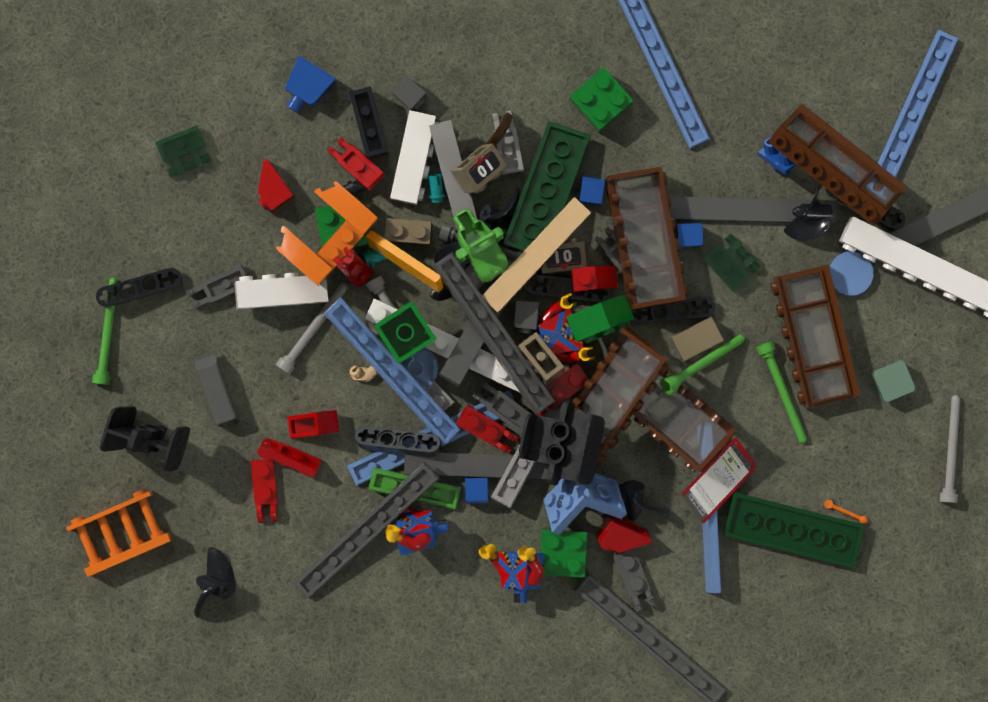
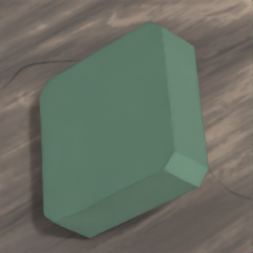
[872,360,915,402]

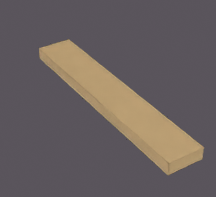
[482,197,591,313]

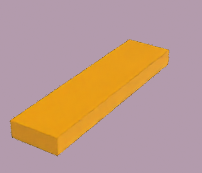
[366,231,443,293]

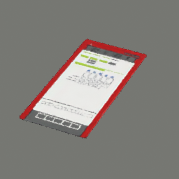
[682,437,756,523]

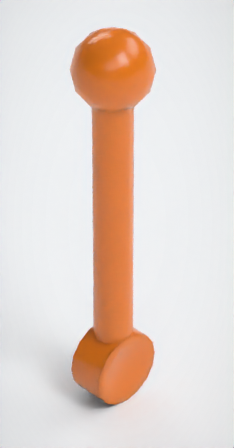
[824,500,868,524]

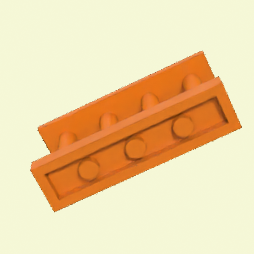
[66,489,173,577]

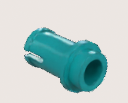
[428,173,446,203]
[363,249,387,266]

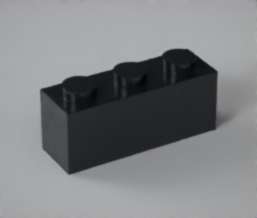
[349,86,389,160]

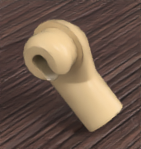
[350,366,378,382]

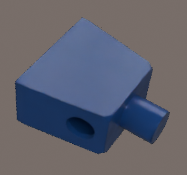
[285,55,336,113]

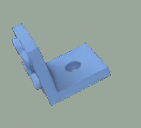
[543,473,627,535]

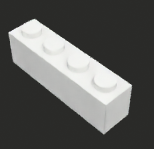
[390,110,439,205]
[234,273,328,310]

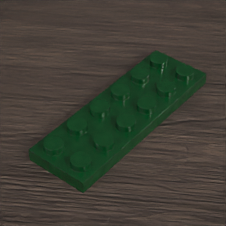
[503,121,591,252]
[723,492,865,569]

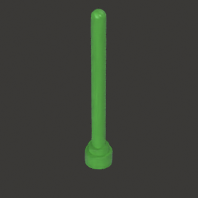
[92,278,118,385]
[660,335,745,395]
[756,341,807,444]

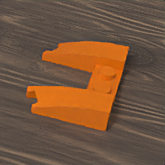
[276,181,378,287]

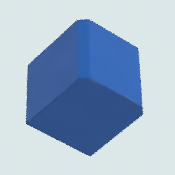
[579,177,605,206]
[676,223,703,248]
[465,477,488,503]

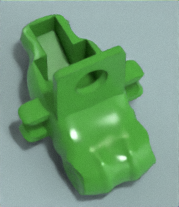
[453,209,510,283]

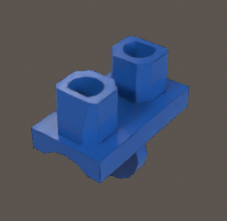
[758,136,797,175]

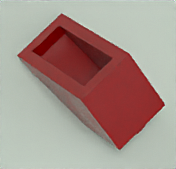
[258,159,294,212]
[571,266,618,294]
[287,410,339,439]
[596,514,652,553]

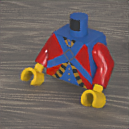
[538,293,595,363]
[385,507,449,556]
[479,544,545,603]

